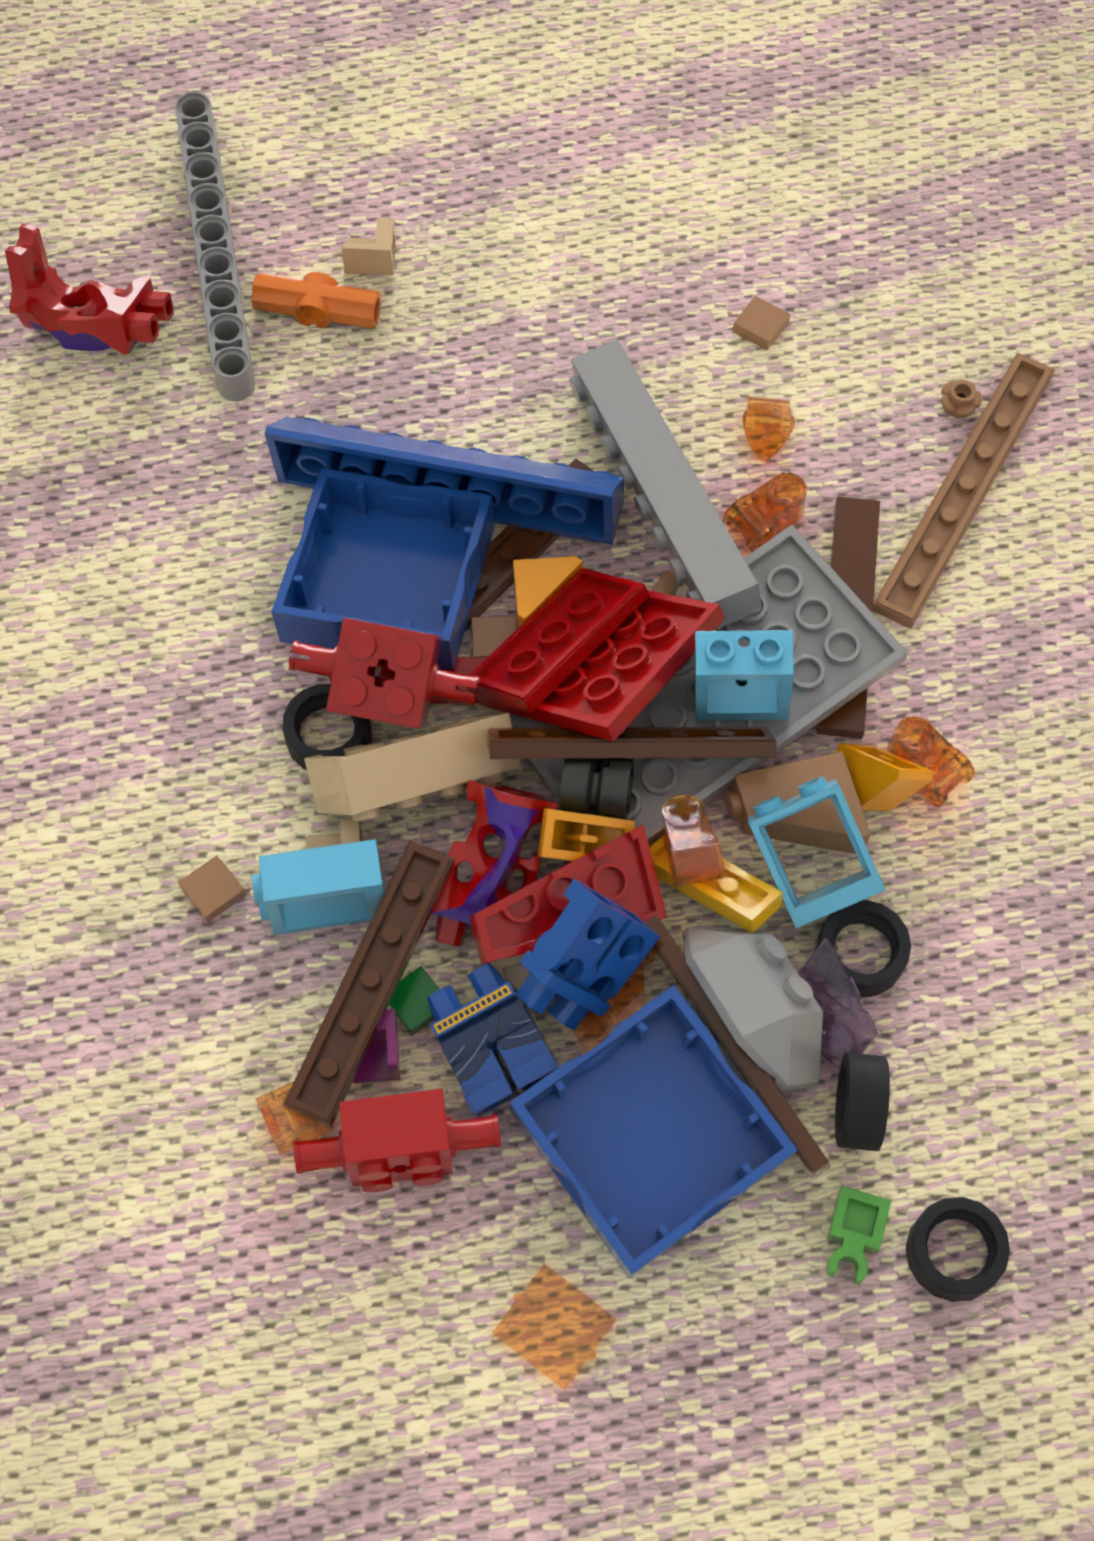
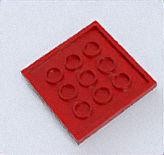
[477,590,725,742]

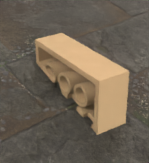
[304,712,521,822]

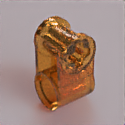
[723,472,807,552]
[886,716,975,807]
[662,795,724,887]

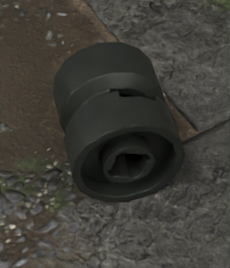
[559,758,634,820]

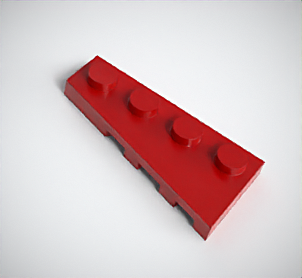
[469,824,668,964]

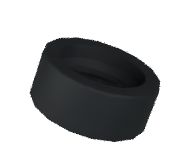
[282,684,371,770]
[815,900,912,998]
[835,1052,890,1151]
[906,1197,1010,1302]

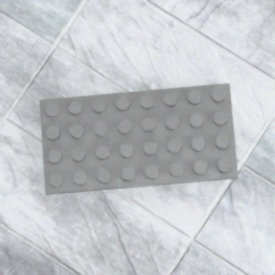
[511,525,908,845]

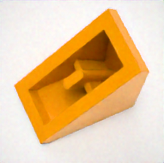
[513,556,583,629]
[837,743,934,811]
[538,808,635,861]

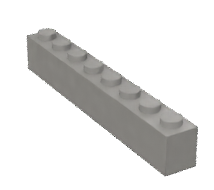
[569,339,762,630]

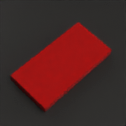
[467,568,650,714]

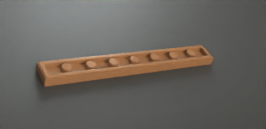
[873,352,1055,629]

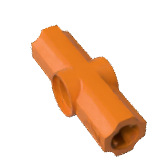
[251,272,381,329]

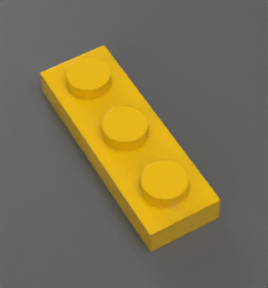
[650,829,783,933]

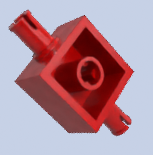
[289,617,480,729]
[293,1088,501,1193]

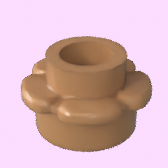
[940,380,982,418]

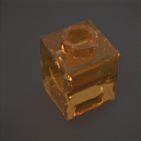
[255,1081,335,1155]

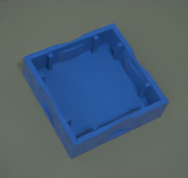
[271,468,495,671]
[509,985,798,1278]

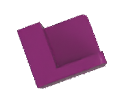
[353,1009,401,1084]

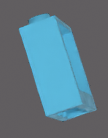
[695,630,794,721]
[748,776,886,928]
[252,839,385,935]

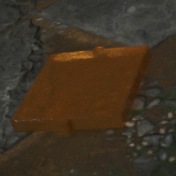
[492,1264,617,1391]

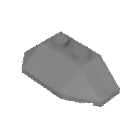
[682,925,823,1092]

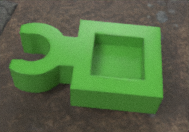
[826,1185,891,1286]

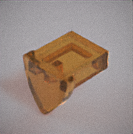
[743,397,795,462]

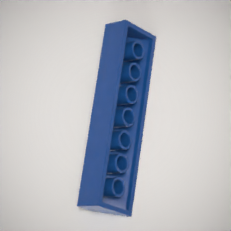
[264,416,624,545]

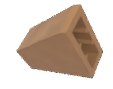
[726,751,871,854]

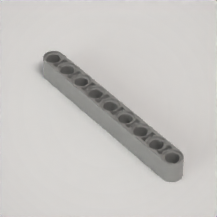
[175,92,255,401]

